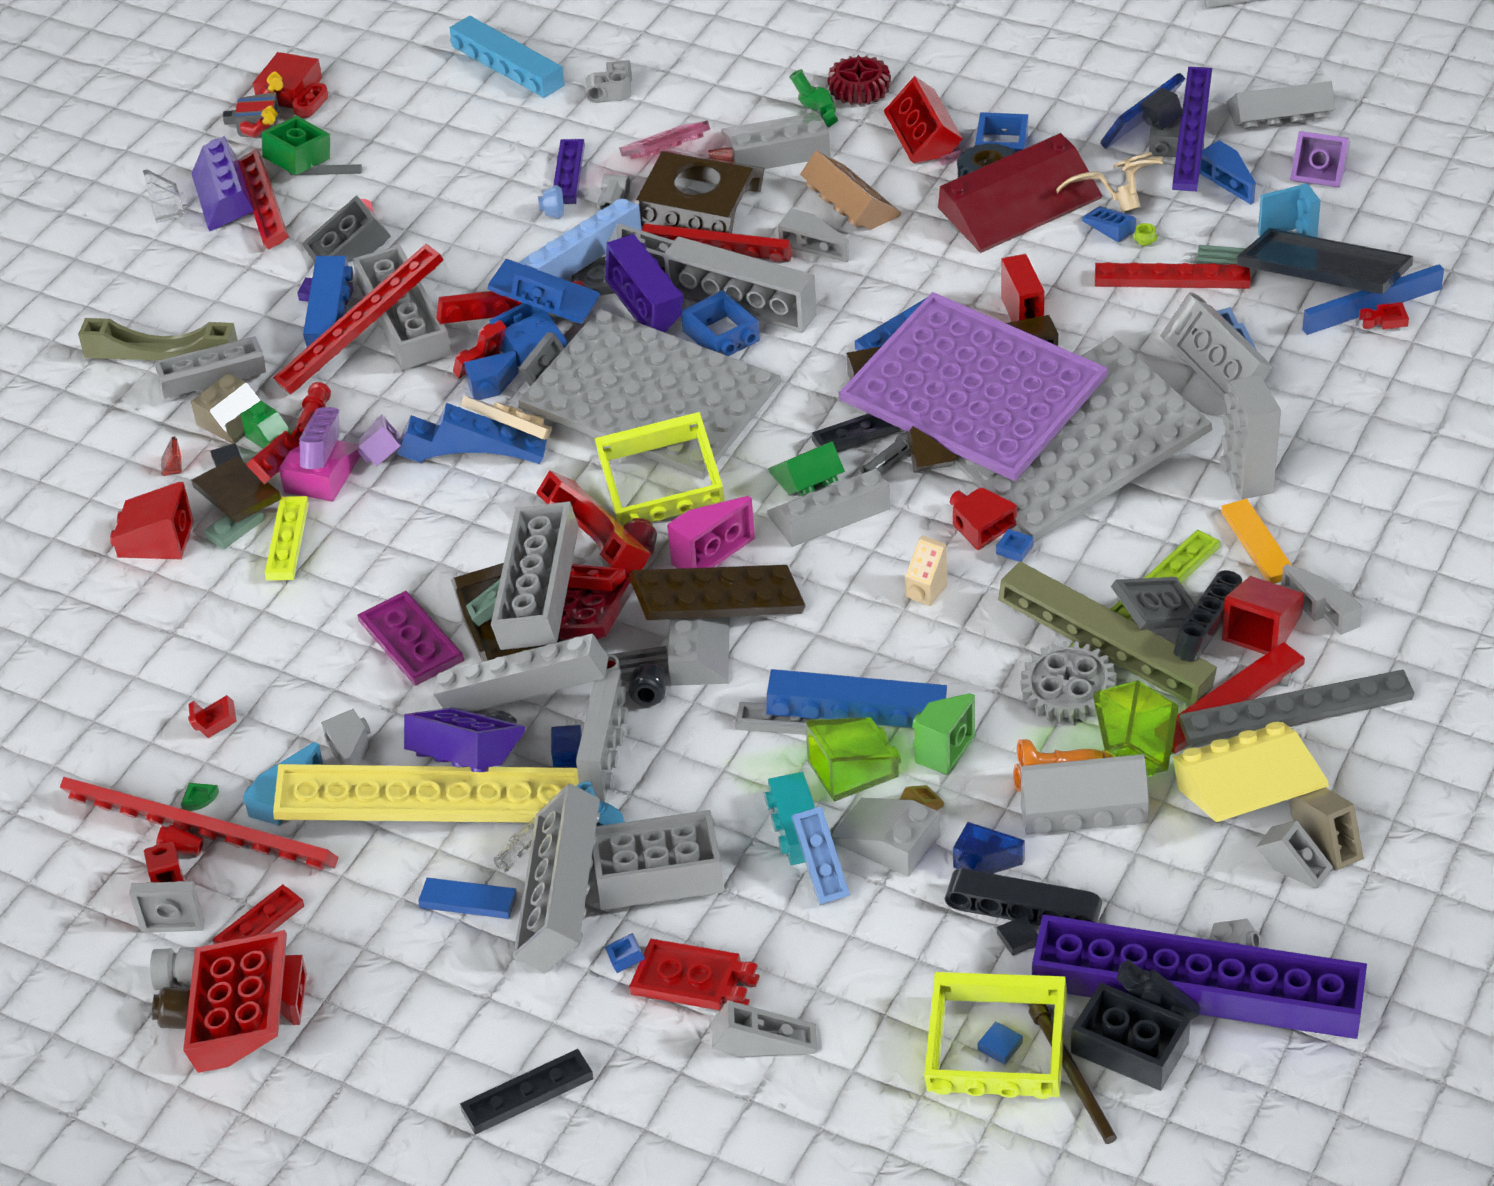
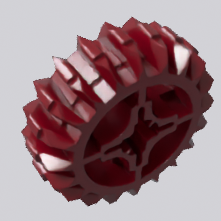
[827,55,891,105]

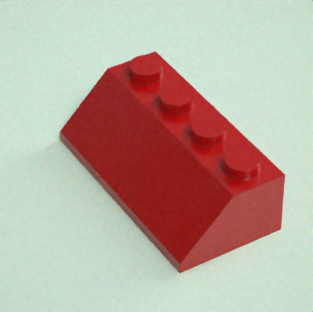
[884,76,963,163]

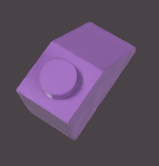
[358,414,401,466]

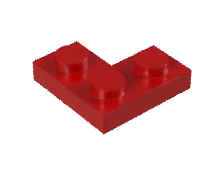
[453,320,507,378]

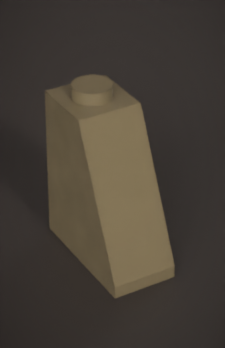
[1289,787,1364,870]

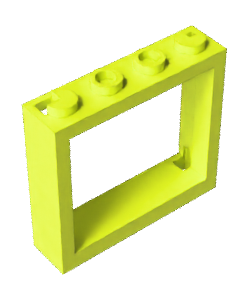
[594,412,725,526]
[924,972,1067,1099]

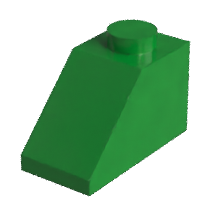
[240,400,292,449]

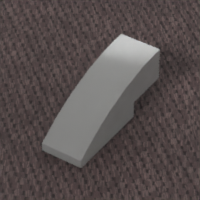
[1281,564,1363,635]

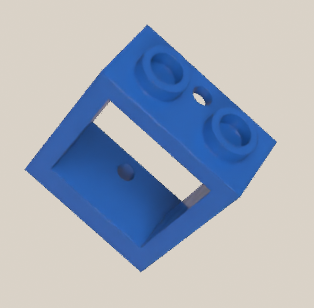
[975,112,1028,153]
[681,290,760,356]

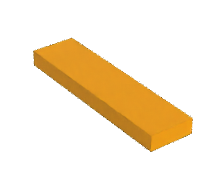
[1221,499,1292,584]

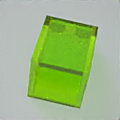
[1093,680,1179,776]
[805,717,901,802]

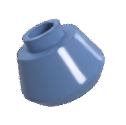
[538,185,564,219]

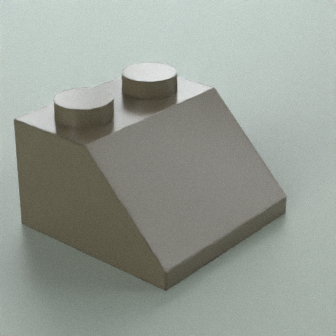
[191,373,260,444]

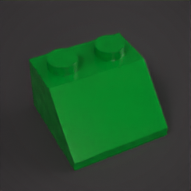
[768,441,845,496]

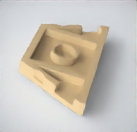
[460,396,552,440]

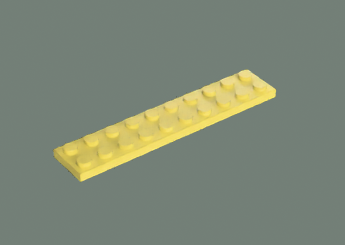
[273,764,579,823]

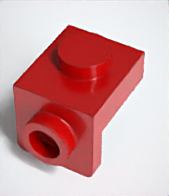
[188,695,237,738]

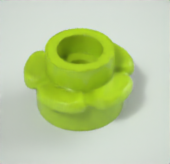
[1133,223,1158,246]

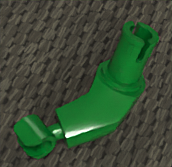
[789,69,839,127]

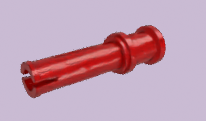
[292,382,331,442]

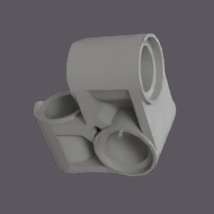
[586,60,632,103]

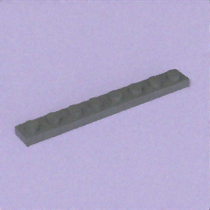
[1178,669,1415,745]

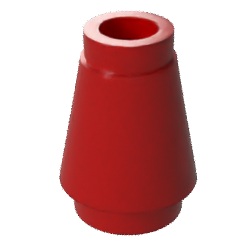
[156,825,204,856]

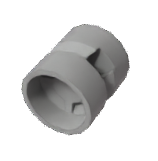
[150,947,197,990]

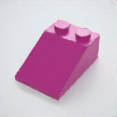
[279,440,361,502]
[667,496,755,569]

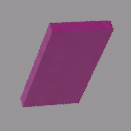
[357,591,464,686]

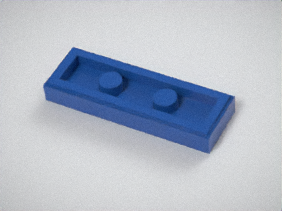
[418,877,517,919]

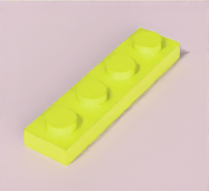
[265,496,309,580]

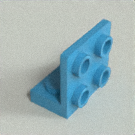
[1258,183,1321,237]

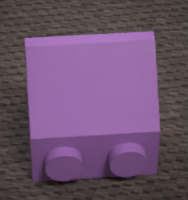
[1290,131,1350,188]

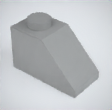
[321,709,371,765]
[1256,820,1333,889]

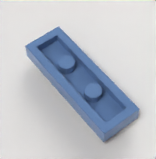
[791,806,850,906]

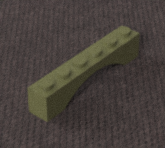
[78,318,238,361]

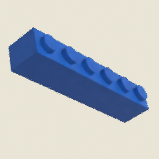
[766,669,947,728]

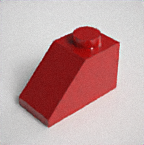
[280,955,307,1025]

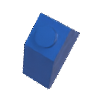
[464,350,519,400]

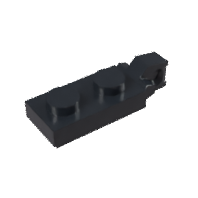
[1117,959,1200,1020]

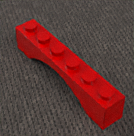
[536,470,651,572]

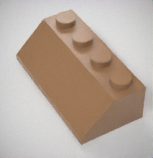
[800,150,902,230]

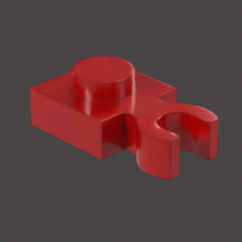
[1359,302,1409,330]

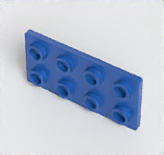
[487,259,600,324]

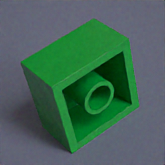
[262,116,330,176]

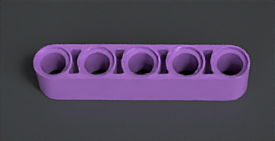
[299,407,340,469]

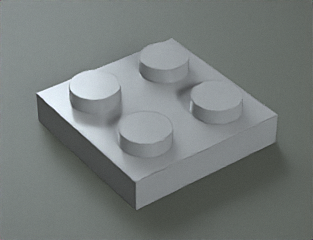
[129,881,205,933]

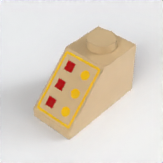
[905,535,947,606]

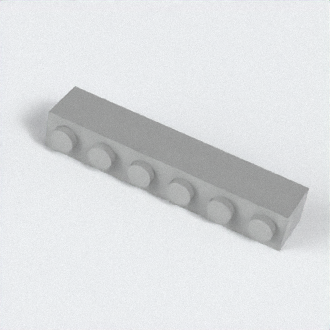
[433,634,609,712]

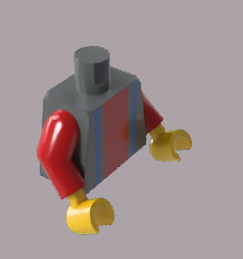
[223,72,283,138]

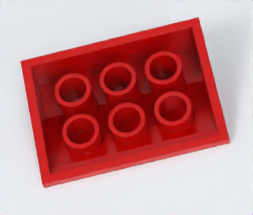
[183,930,287,1073]

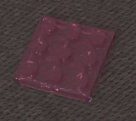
[619,120,710,159]

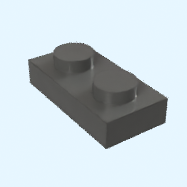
[518,332,564,386]

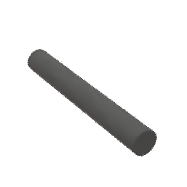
[290,164,362,175]

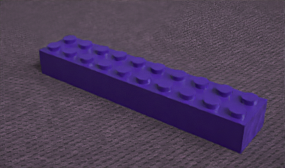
[1032,915,1367,1039]

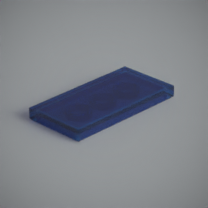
[1100,73,1186,149]

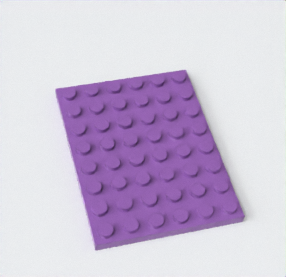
[839,292,1108,481]

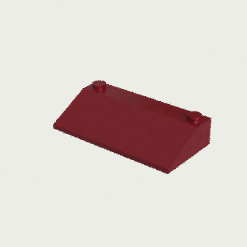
[938,133,1102,253]

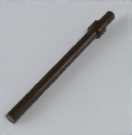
[1027,1003,1117,1144]

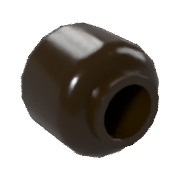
[152,987,190,1029]

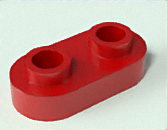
[292,83,328,118]

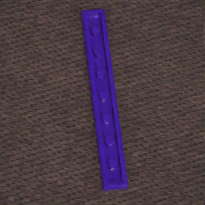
[1172,66,1212,192]

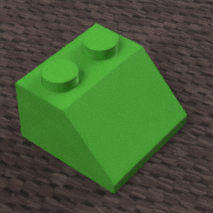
[912,693,975,775]

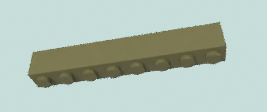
[998,561,1217,705]

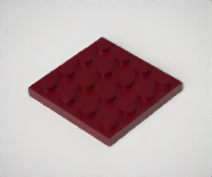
[558,572,634,640]

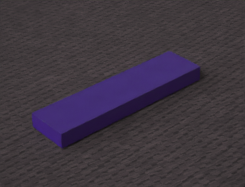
[553,139,585,204]

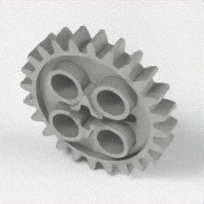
[1020,641,1117,724]

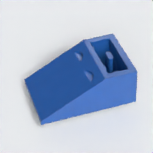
[489,303,568,367]

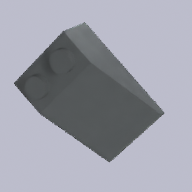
[302,195,391,262]

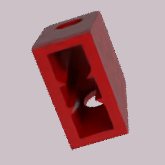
[949,488,1017,550]
[144,842,185,883]

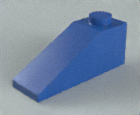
[1200,140,1256,205]

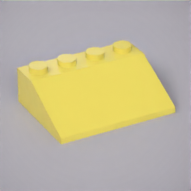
[1173,722,1329,822]

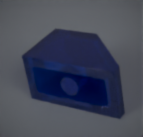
[953,822,1025,874]

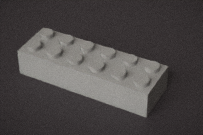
[664,236,817,333]
[352,245,451,370]
[491,502,579,650]
[513,783,600,973]

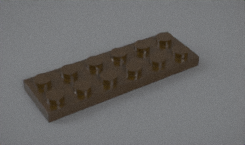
[629,564,806,620]

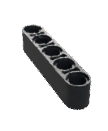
[1173,570,1243,662]
[945,869,1102,926]

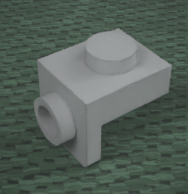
[1209,919,1261,947]

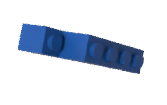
[397,403,547,464]

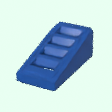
[1082,206,1136,242]

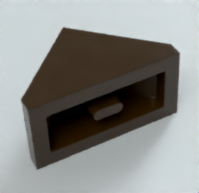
[907,426,958,472]

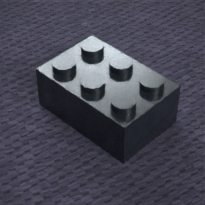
[1071,982,1191,1091]

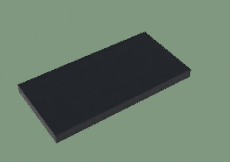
[1237,228,1413,294]

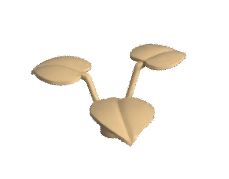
[1056,152,1164,213]

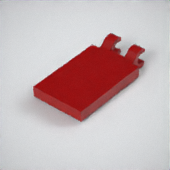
[629,938,760,1011]

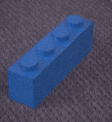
[303,256,353,347]

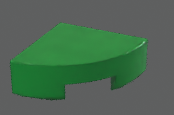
[181,783,219,812]

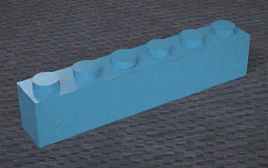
[449,16,565,98]

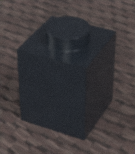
[1140,88,1184,130]

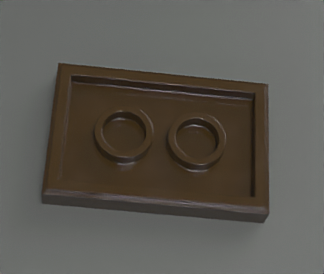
[191,456,282,523]

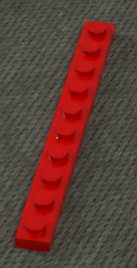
[59,777,339,870]

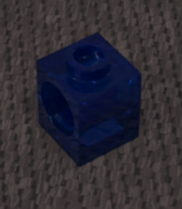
[551,725,582,768]

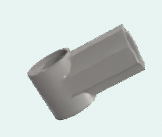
[597,174,630,211]

